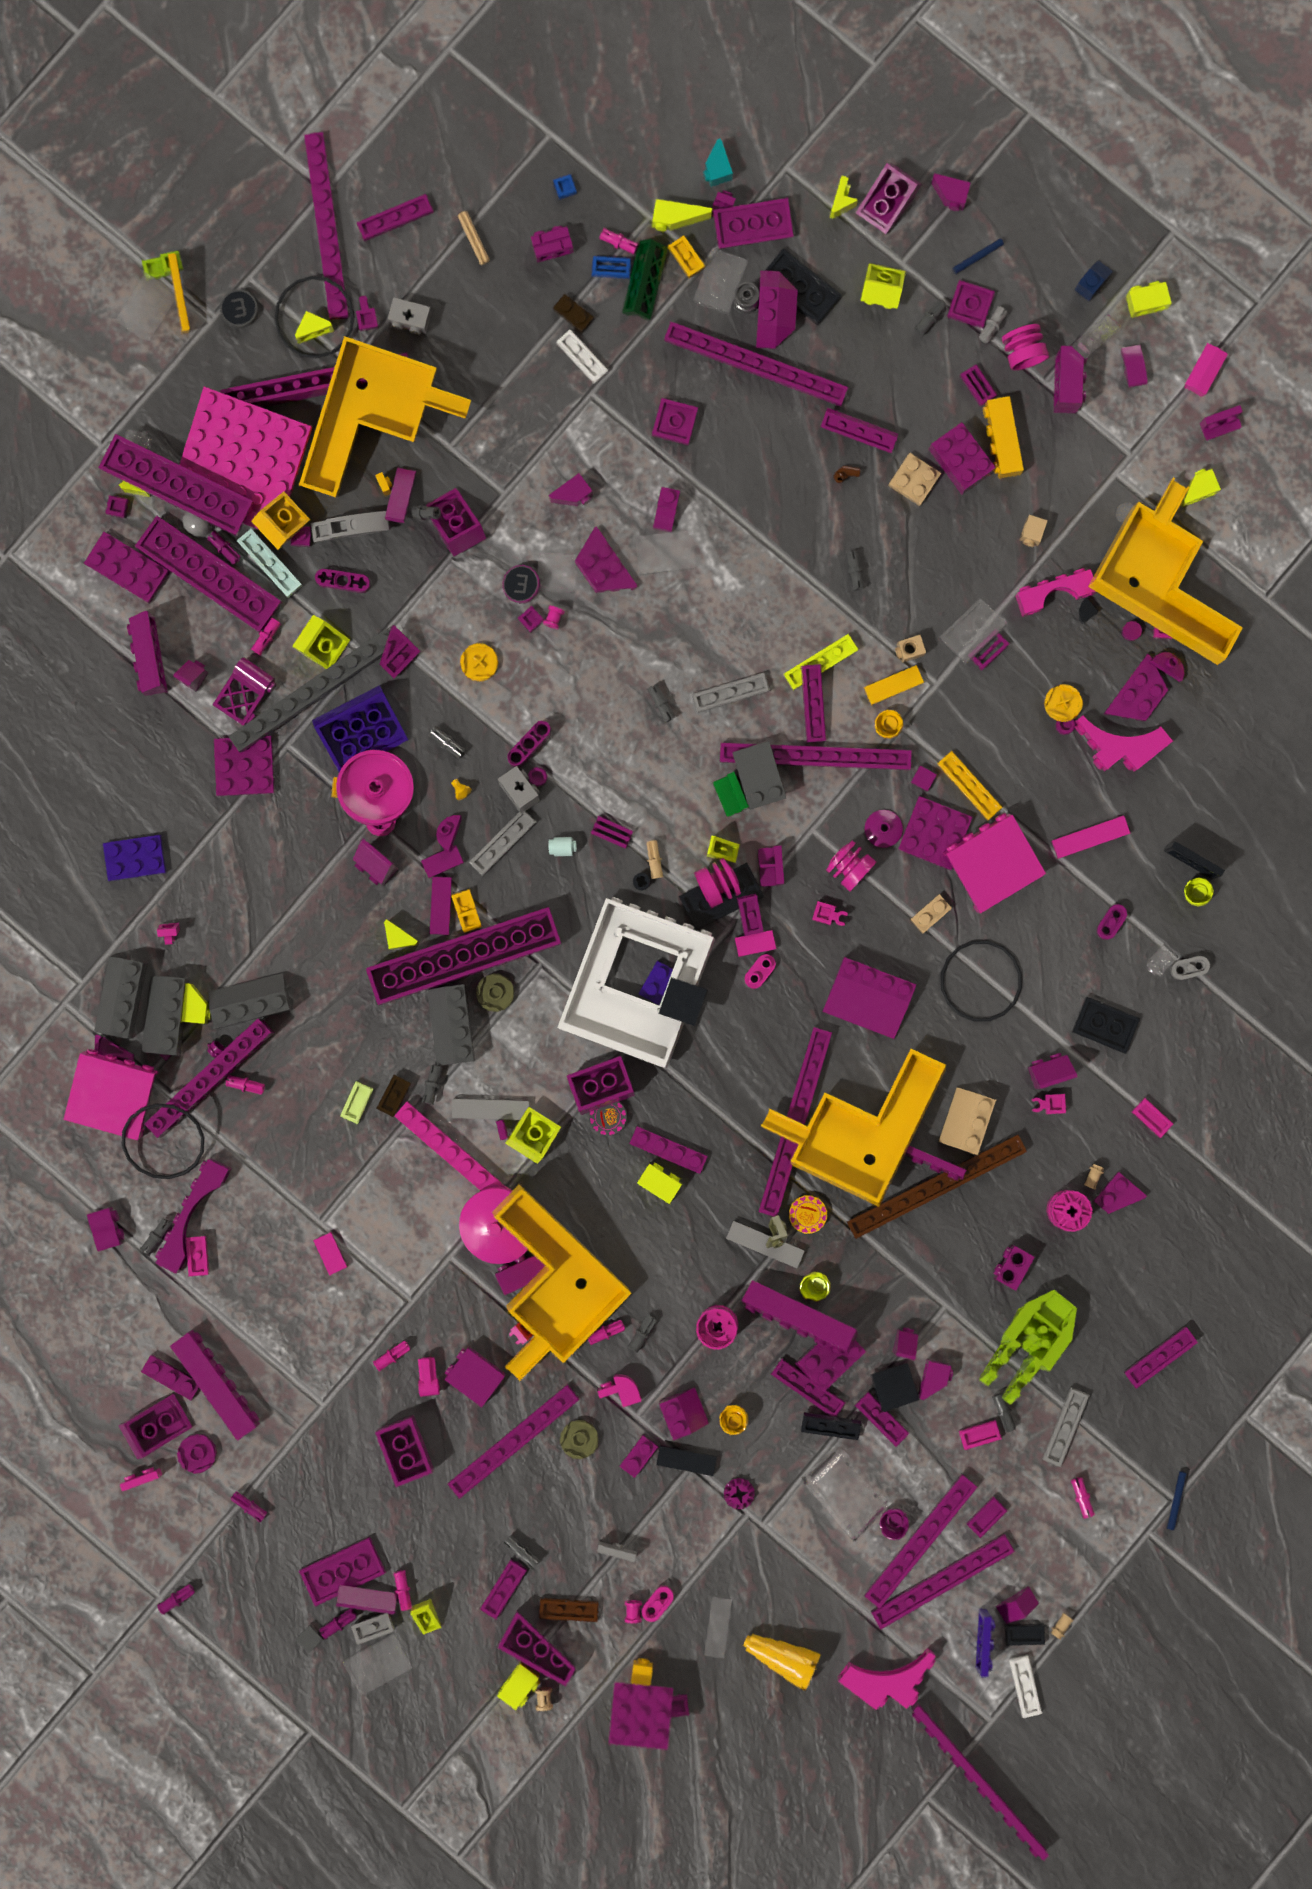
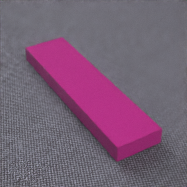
[1051,816,1130,859]

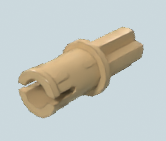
[646,840,663,879]

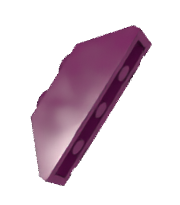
[756,270,797,349]

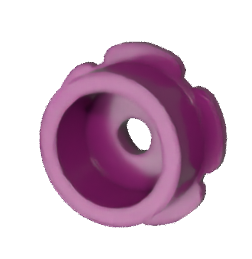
[207,1040,225,1058]

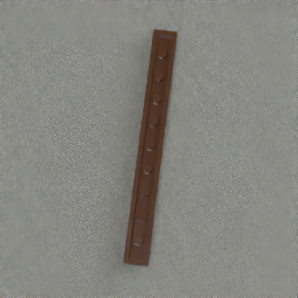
[846,1134,1027,1239]

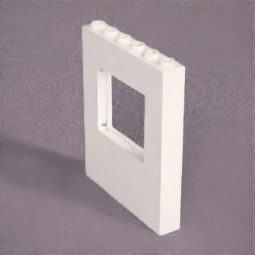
[557,897,715,1069]

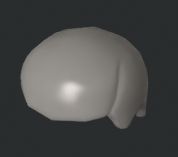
[183,512,214,538]

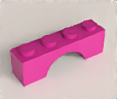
[1016,568,1096,617]

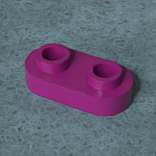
[1096,904,1127,940]

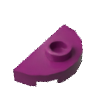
[1149,652,1184,682]
[436,815,462,852]

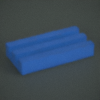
[592,256,631,279]

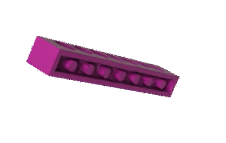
[144,1018,275,1138]

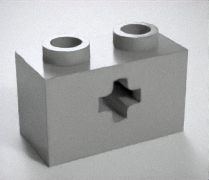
[388,297,432,335]
[498,766,540,814]

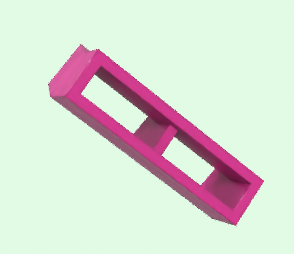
[1184,343,1228,397]

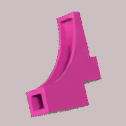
[1075,715,1173,772]
[838,1648,936,1710]

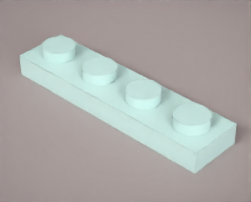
[237,529,302,598]

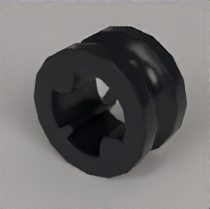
[633,873,650,891]

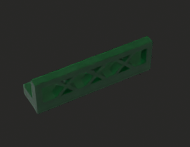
[622,239,668,320]

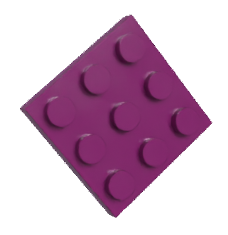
[214,736,275,796]
[898,796,972,871]
[608,1682,673,1750]

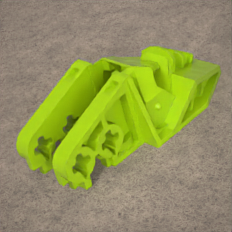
[979,1290,1077,1404]

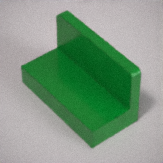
[713,772,749,817]

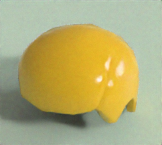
[875,710,904,739]
[720,1405,748,1435]

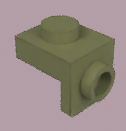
[766,1215,788,1248]

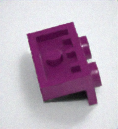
[1200,405,1243,441]

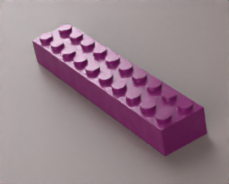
[366,907,562,1006]

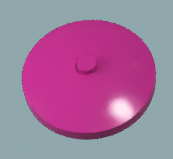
[336,750,414,826]
[459,1187,528,1264]

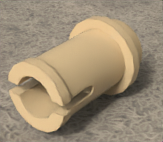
[1084,1164,1104,1190]
[1051,1613,1074,1640]

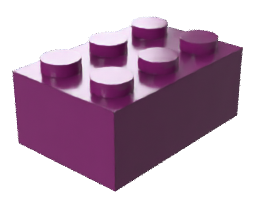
[1053,346,1087,414]
[929,422,995,495]
[566,1056,635,1115]
[795,1340,866,1392]
[375,1415,434,1487]

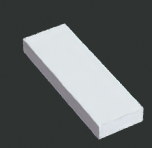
[556,329,609,384]
[1009,1655,1042,1718]

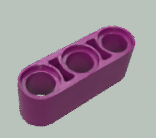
[507,721,551,768]

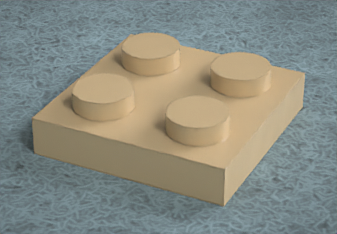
[888,453,941,506]

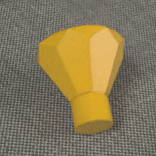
[451,779,472,800]

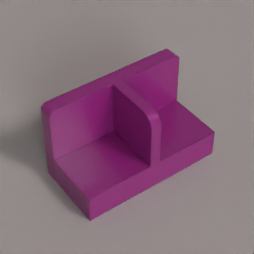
[758,846,784,887]

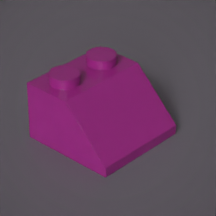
[1028,1053,1078,1089]
[659,1387,709,1441]

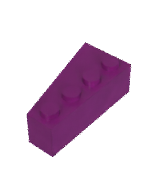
[497,1611,575,1686]

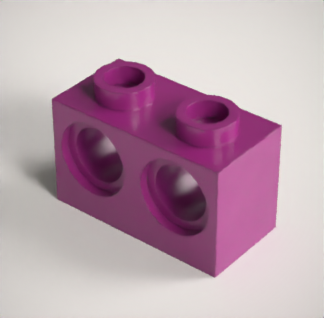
[993,1245,1035,1291]

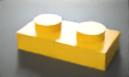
[668,235,705,279]

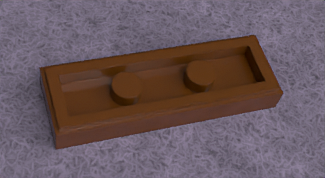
[539,1598,599,1622]

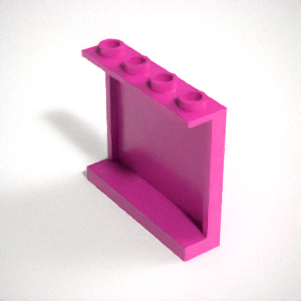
[943,813,1046,913]
[63,1049,159,1141]

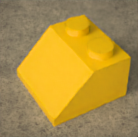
[251,491,310,550]

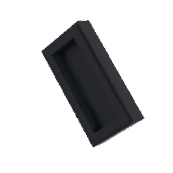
[1005,1624,1045,1646]

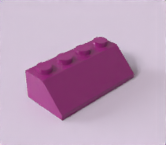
[127,611,168,696]

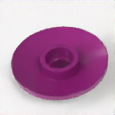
[864,810,903,848]

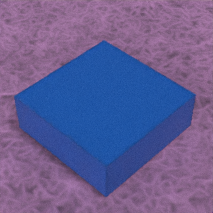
[553,174,577,200]

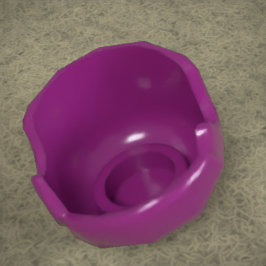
[879,1508,909,1540]

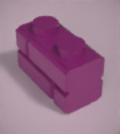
[531,225,574,263]

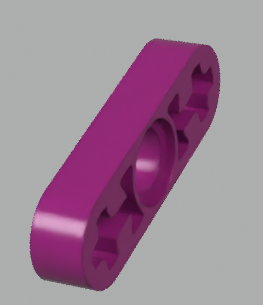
[315,569,371,593]

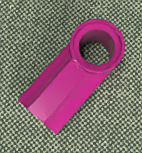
[418,1357,440,1397]

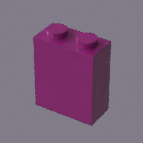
[444,1347,506,1408]

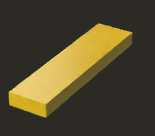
[168,253,190,334]
[937,751,1003,821]

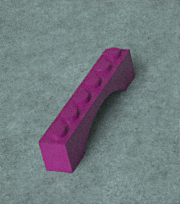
[155,1158,232,1274]

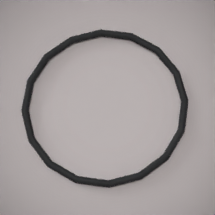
[274,276,355,358]
[941,940,1022,1022]
[122,1103,205,1179]

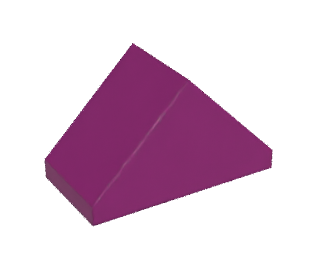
[996,1586,1039,1624]

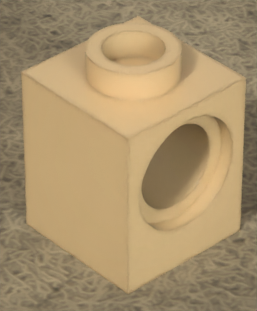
[1020,515,1047,547]
[895,635,926,663]

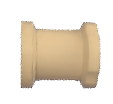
[535,1687,553,1711]

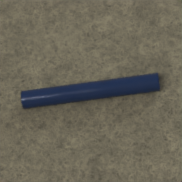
[952,238,1004,274]
[1167,1471,1187,1530]

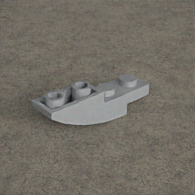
[311,511,390,543]

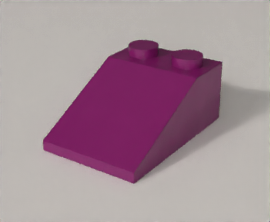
[856,163,922,234]
[426,488,487,557]
[353,838,398,886]
[118,1394,192,1459]

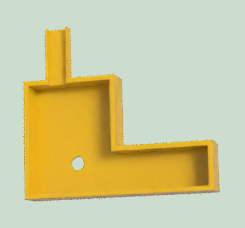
[299,336,471,497]
[1088,477,1243,665]
[761,1049,946,1207]
[492,1184,632,1381]

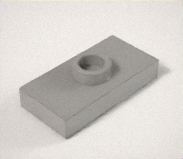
[597,1541,636,1562]

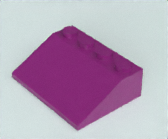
[822,957,916,1039]

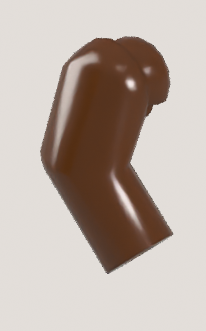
[833,465,861,483]

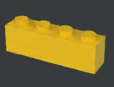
[983,396,1024,479]

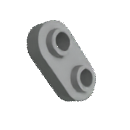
[1170,956,1210,980]

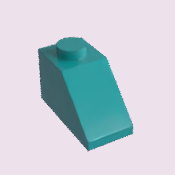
[703,138,733,187]

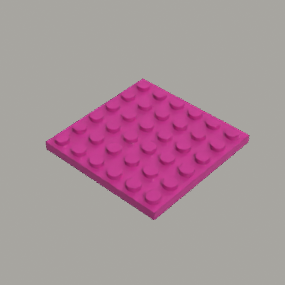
[179,387,313,529]

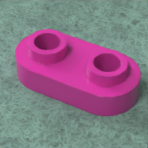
[744,954,776,989]
[642,1585,673,1622]

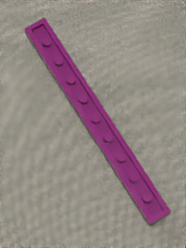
[304,132,349,320]
[664,322,848,407]
[720,743,912,770]
[758,1027,832,1216]
[911,1701,1049,1861]

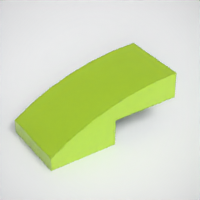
[142,251,183,281]

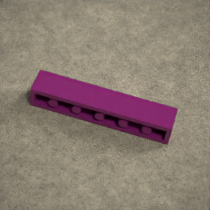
[742,1280,858,1355]
[170,1330,260,1441]

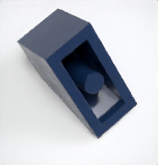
[1075,260,1113,301]

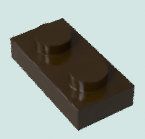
[553,293,594,333]
[376,1074,412,1117]

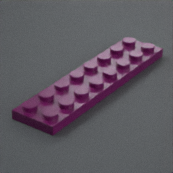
[98,434,254,536]
[135,515,282,633]

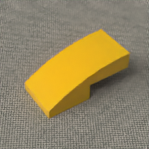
[451,889,482,933]

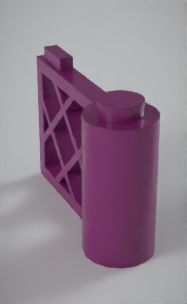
[212,657,276,726]

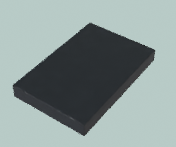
[1164,841,1225,879]
[1072,997,1140,1054]

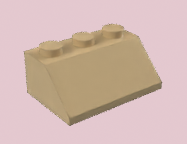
[938,1088,996,1155]

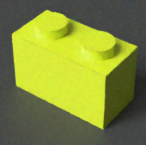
[1126,281,1172,318]
[637,1162,682,1204]
[497,1661,540,1710]

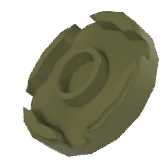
[476,974,515,1012]
[560,1420,599,1459]

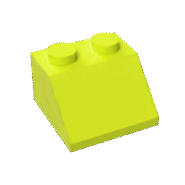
[861,263,906,309]
[292,615,350,669]
[505,1107,561,1164]

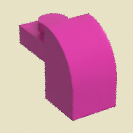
[597,1374,642,1407]

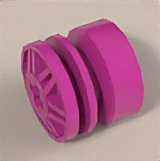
[1001,324,1049,371]
[826,840,876,892]
[694,858,741,908]
[1046,1189,1092,1232]
[696,1305,738,1350]

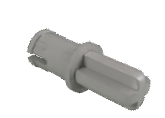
[979,306,1008,343]

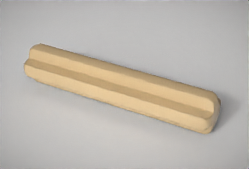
[458,211,489,265]

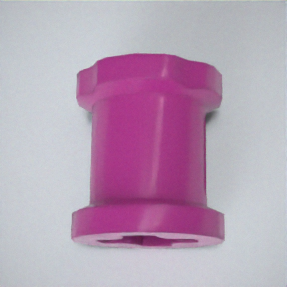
[543,605,565,630]
[624,1600,642,1623]

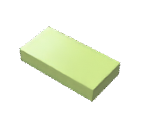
[340,1081,374,1124]

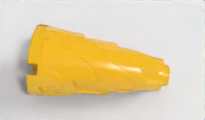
[743,1634,821,1691]

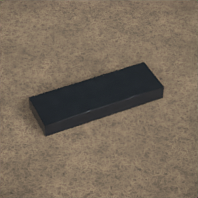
[801,1412,861,1440]
[656,1445,717,1476]

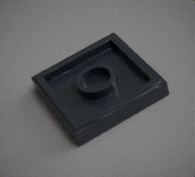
[658,977,708,1027]
[870,1363,919,1412]

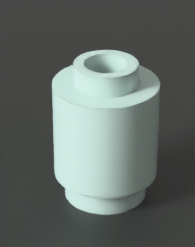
[549,837,577,856]

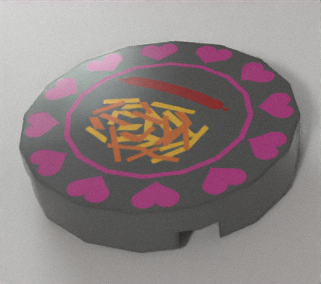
[589,1102,627,1136]

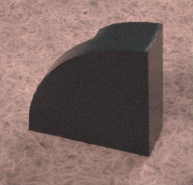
[1079,597,1098,625]

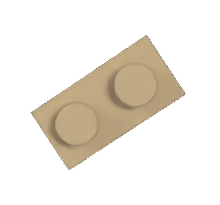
[910,894,952,934]

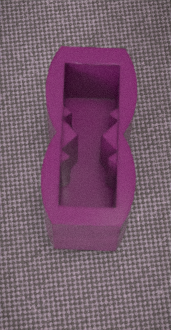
[87,1207,125,1251]

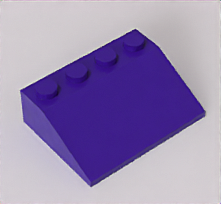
[312,685,408,772]

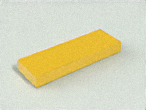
[864,665,924,705]

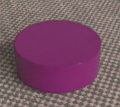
[1122,621,1142,641]
[1055,719,1075,735]
[528,767,547,787]

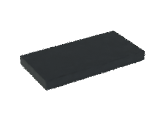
[759,248,842,326]
[679,863,764,931]

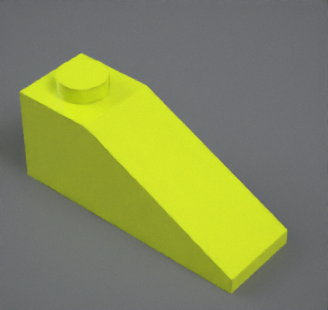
[652,199,712,232]

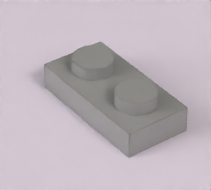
[351,1613,395,1645]

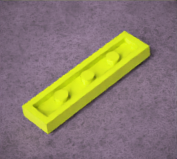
[783,634,858,691]

